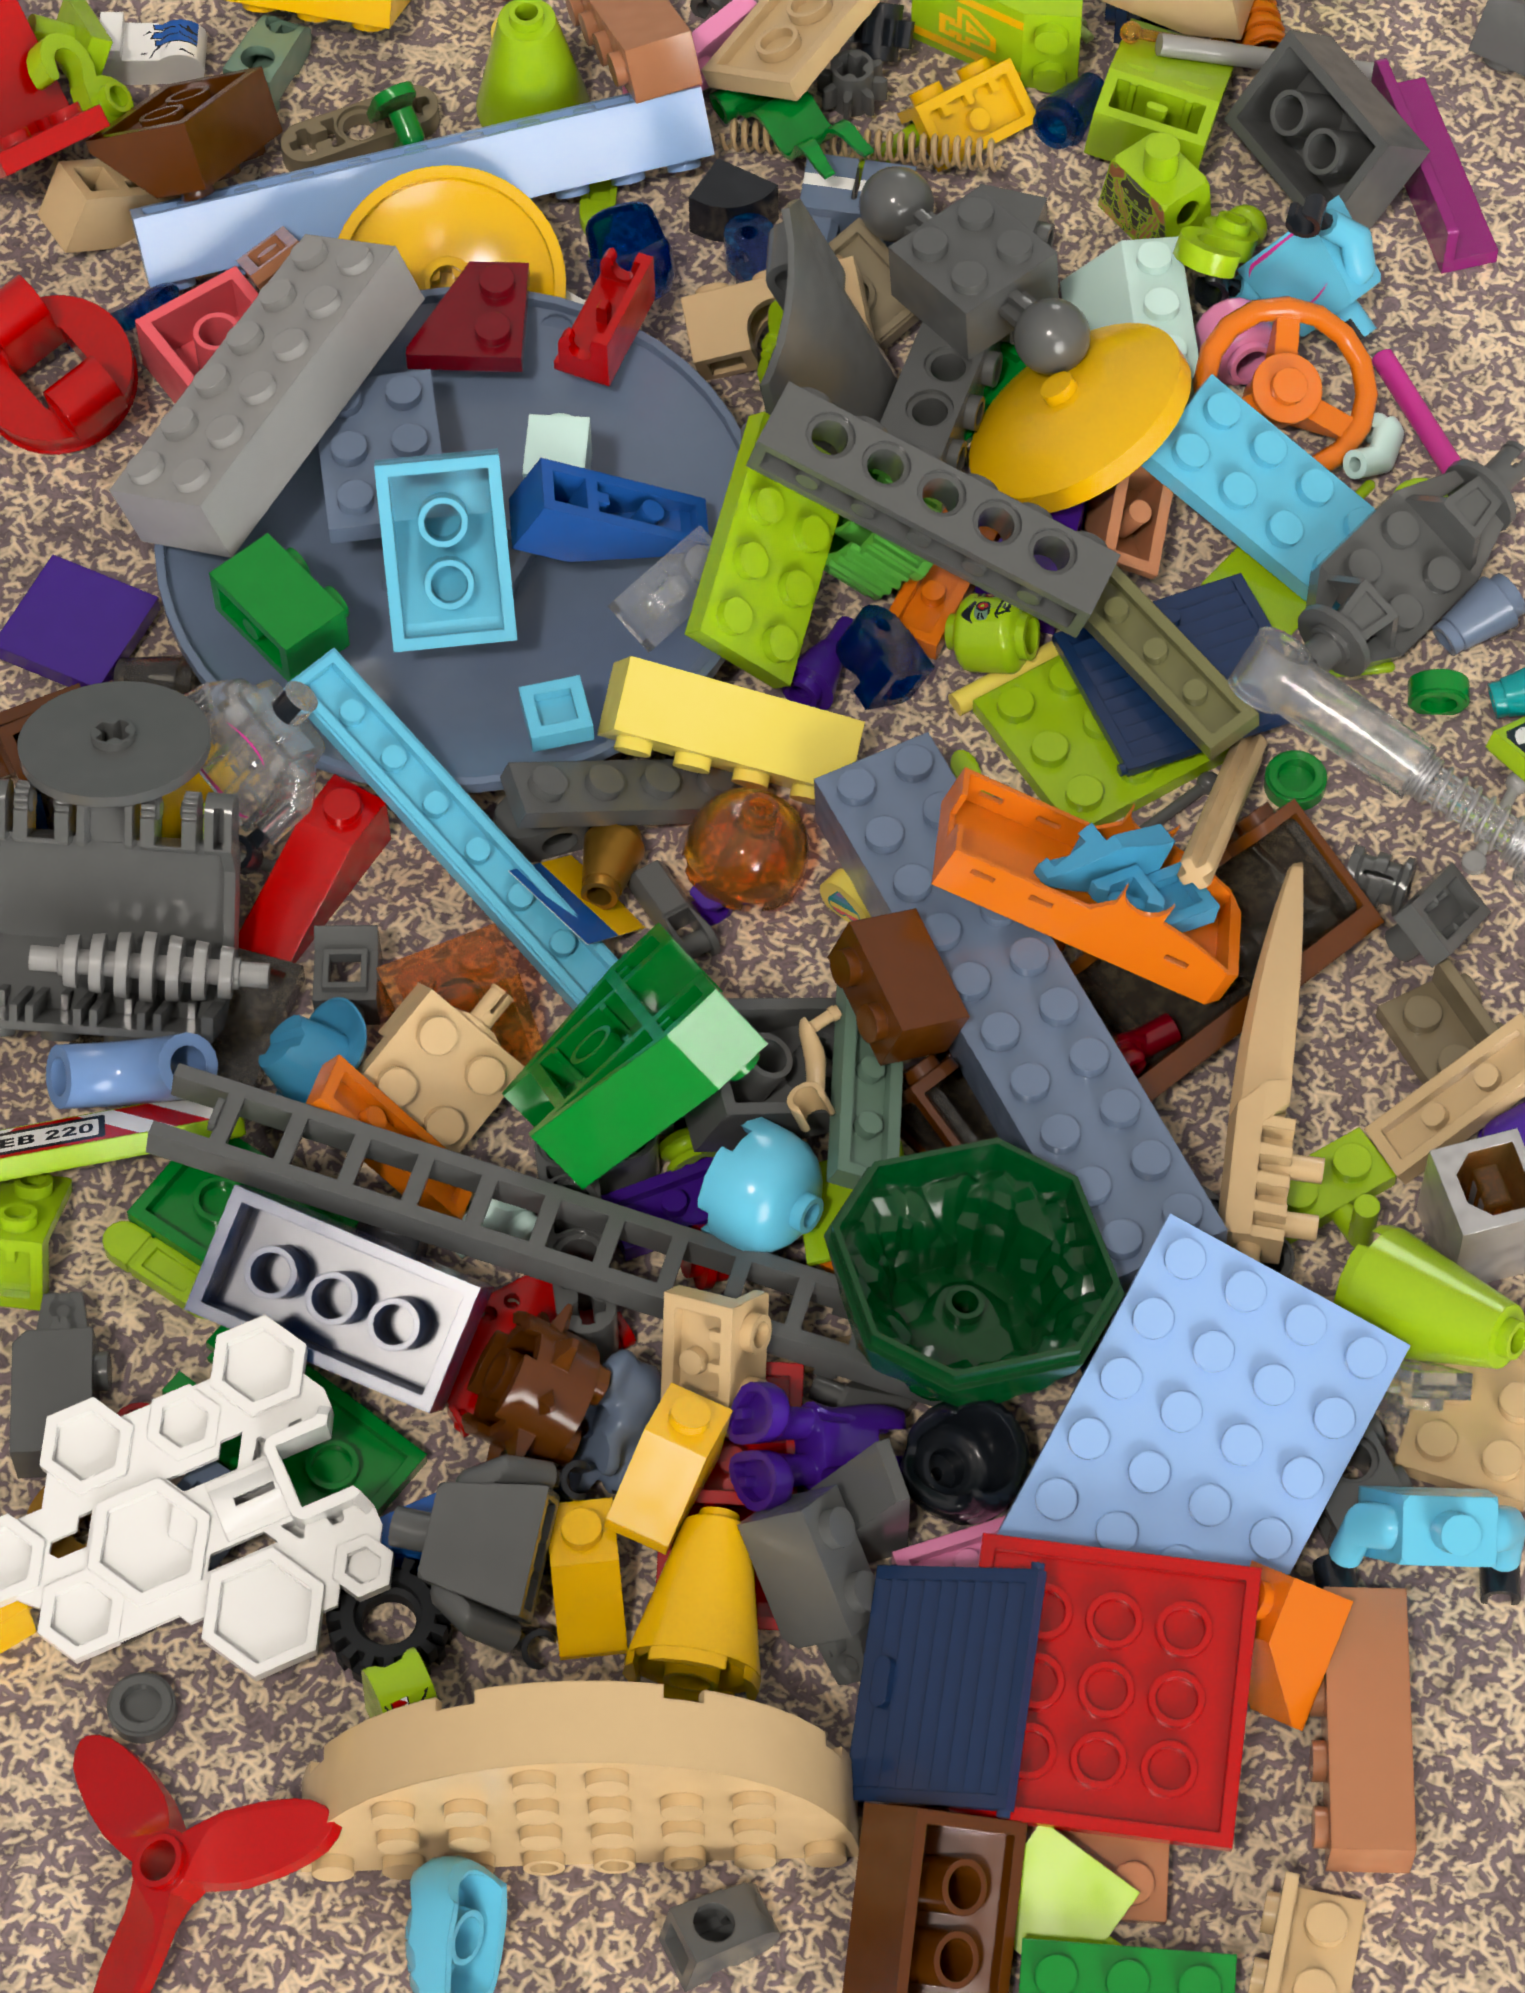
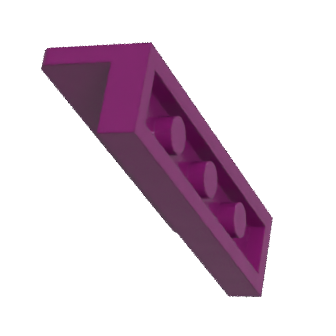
[1371,58,1499,274]

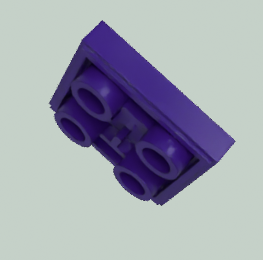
[0,554,161,687]

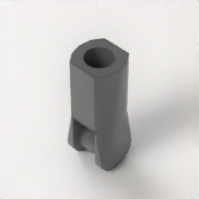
[627,860,721,959]

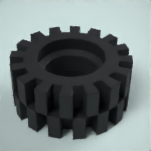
[326,1557,452,1683]

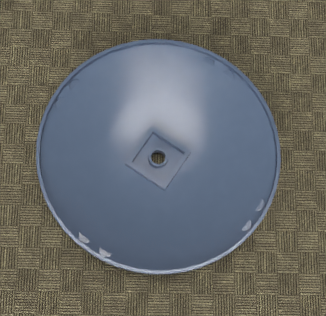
[154,287,741,793]

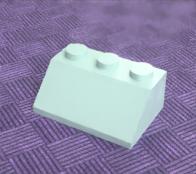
[1060,236,1199,403]

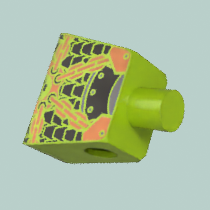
[1098,132,1211,240]

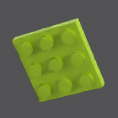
[972,655,1229,826]

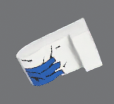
[100,12,208,85]

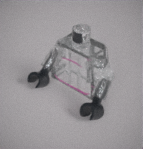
[184,678,325,875]

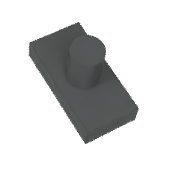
[1385,862,1491,968]

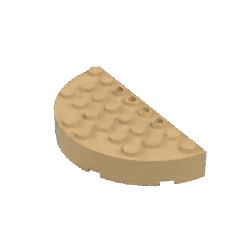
[301,1680,859,1882]

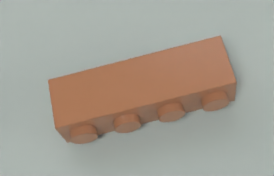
[565,0,703,104]
[1309,1586,1417,1873]

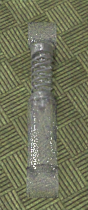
[1227,626,1525,895]

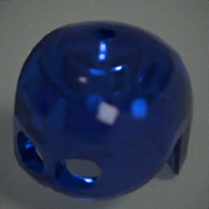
[585,202,675,301]

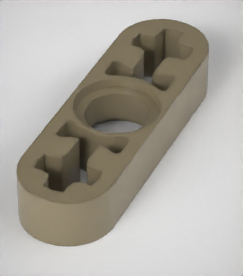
[280,85,440,172]

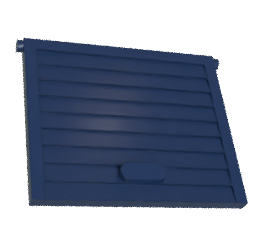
[1052,573,1324,777]
[849,1562,1047,1819]

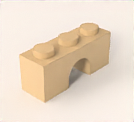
[680,255,874,380]

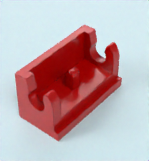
[554,248,655,386]

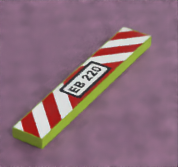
[0,1099,246,1182]

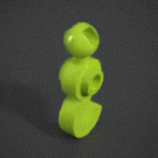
[26,32,134,134]
[1173,204,1268,279]

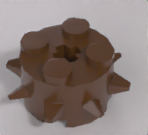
[461,1303,611,1465]

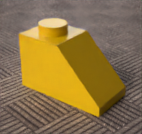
[604,1382,733,1555]
[549,1497,628,1660]

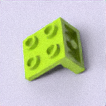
[0,1173,72,1311]

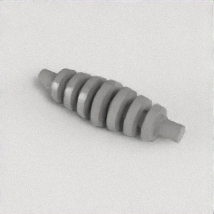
[29,931,270,1003]

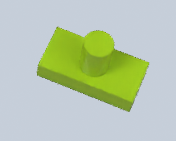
[27,0,113,81]

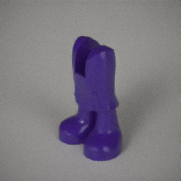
[727,1382,906,1512]

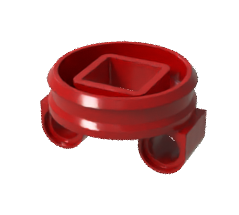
[0,274,138,455]

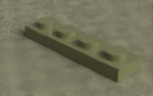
[1084,565,1259,761]

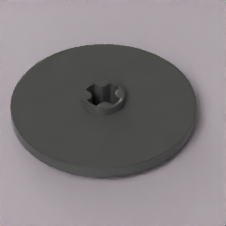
[17,681,211,808]

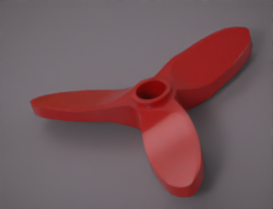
[73,1735,342,1993]

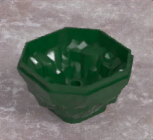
[824,1137,1125,1407]

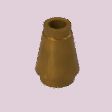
[581,824,645,910]

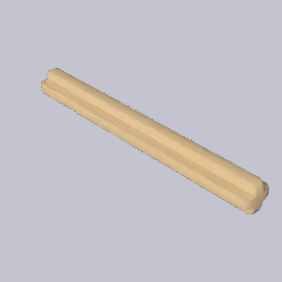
[1177,734,1267,890]

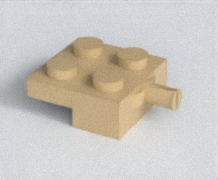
[357,982,524,1153]

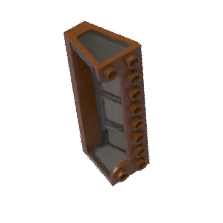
[900,798,1385,1153]

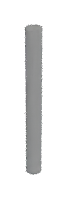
[1155,33,1374,81]

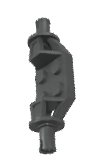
[1277,441,1525,698]

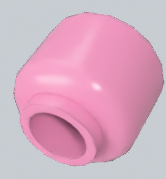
[1195,297,1272,386]

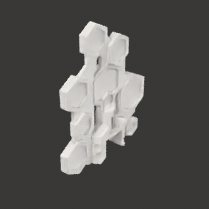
[0,1315,395,1681]

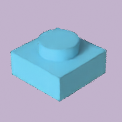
[518,675,594,752]

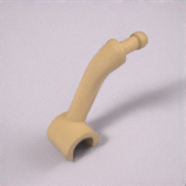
[787,1005,842,1132]

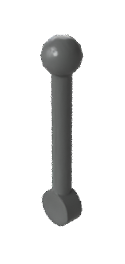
[1139,771,1218,828]

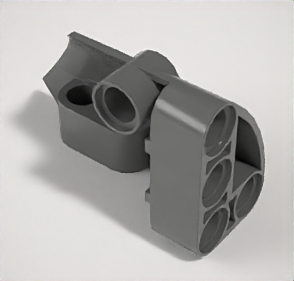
[741,198,898,455]

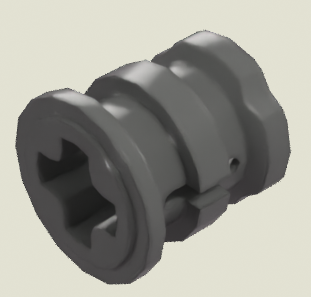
[1340,844,1417,917]

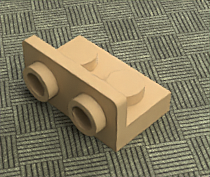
[660,1285,772,1437]
[1248,1871,1366,1993]

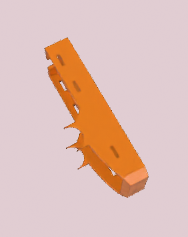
[931,767,1241,1005]

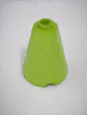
[476,0,590,127]
[1333,1225,1525,1369]

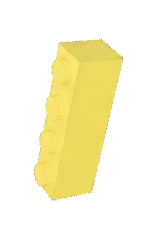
[597,656,865,805]

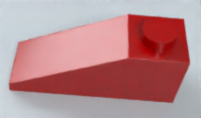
[239,774,391,976]

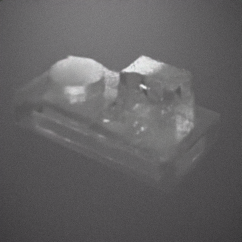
[608,525,712,653]
[1375,1359,1473,1424]

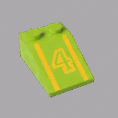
[911,0,1083,93]

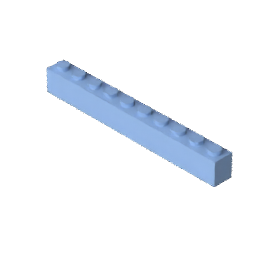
[129,85,715,292]

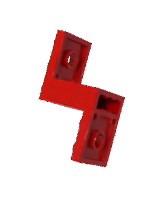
[0,0,110,179]

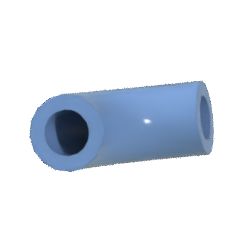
[46,1032,218,1109]

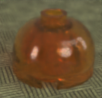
[682,787,810,912]

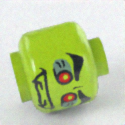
[945,593,1040,674]

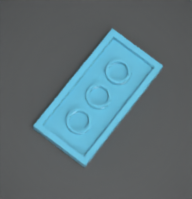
[1141,374,1375,611]

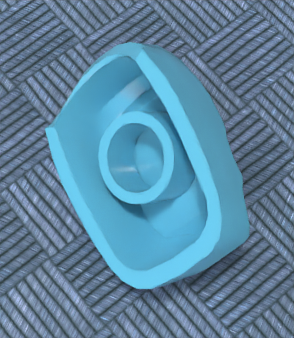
[405,1855,507,1993]

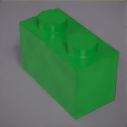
[209,533,350,682]

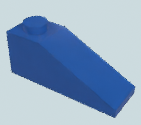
[509,458,710,562]

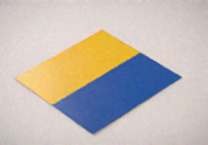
[509,855,645,945]

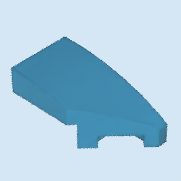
[1034,823,1176,892]
[1088,862,1220,933]

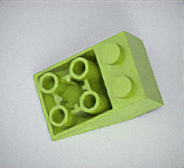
[1084,18,1234,170]

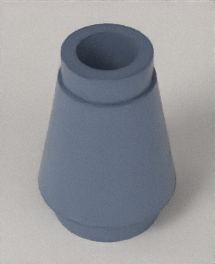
[1432,573,1525,656]

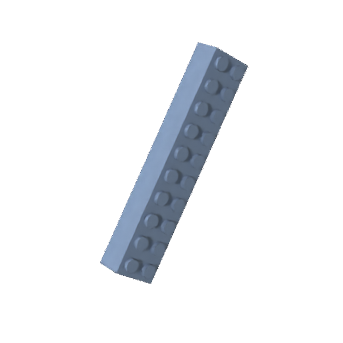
[814,732,1228,1318]

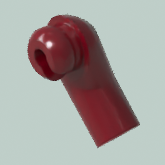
[1112,1013,1181,1077]

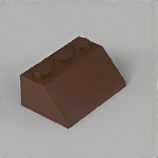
[85,66,283,202]
[842,1802,1027,1993]

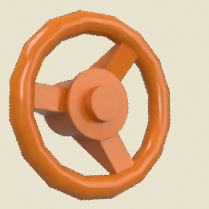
[1193,296,1378,472]

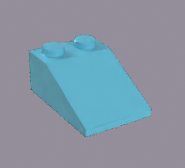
[374,448,518,652]

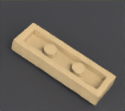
[1364,1013,1525,1185]

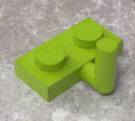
[1284,1127,1397,1248]

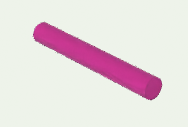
[1372,349,1461,474]

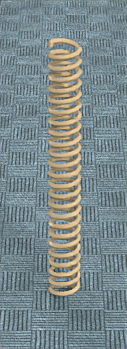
[719,118,1004,173]

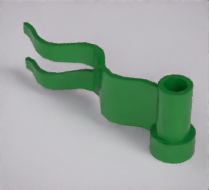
[709,89,874,179]

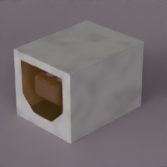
[1416,1128,1525,1283]

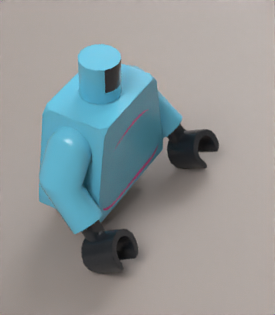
[1194,193,1381,340]
[1312,1486,1525,1605]

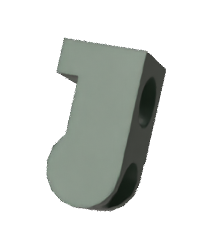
[223,14,312,113]

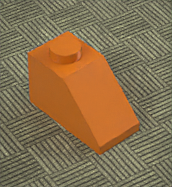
[1248,1560,1353,1731]

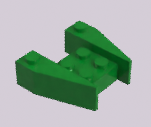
[502,922,768,1190]

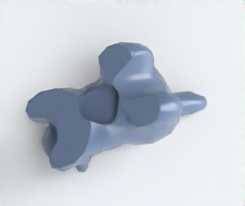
[569,1350,661,1494]

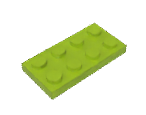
[684,411,839,689]

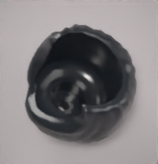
[900,1400,1031,1525]

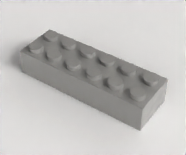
[109,234,425,558]

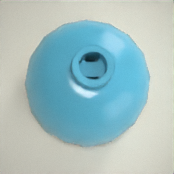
[698,1117,824,1253]

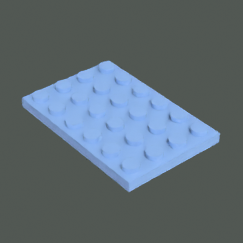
[978,1213,1411,1575]

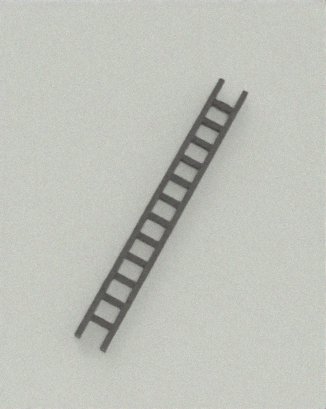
[146,1063,943,1407]

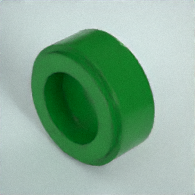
[1407,669,1470,715]
[1264,750,1327,811]

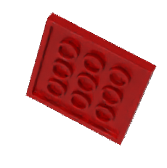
[949,1533,1262,1852]

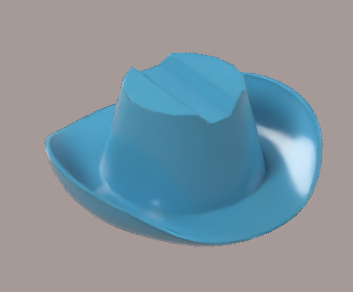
[258,997,367,1103]

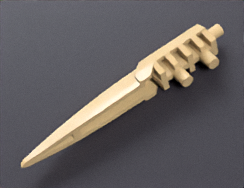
[1218,862,1325,1264]

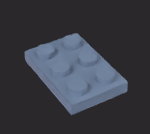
[318,369,442,544]

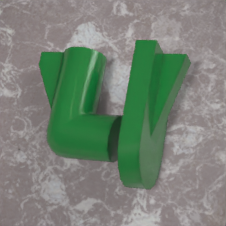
[366,81,425,148]

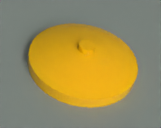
[338,165,566,299]
[969,323,1192,513]

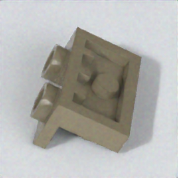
[1376,958,1503,1085]

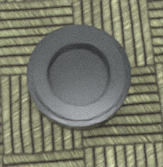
[107,1672,178,1744]

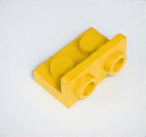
[897,56,1040,172]

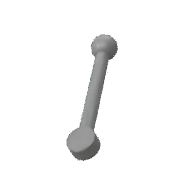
[1461,772,1525,875]

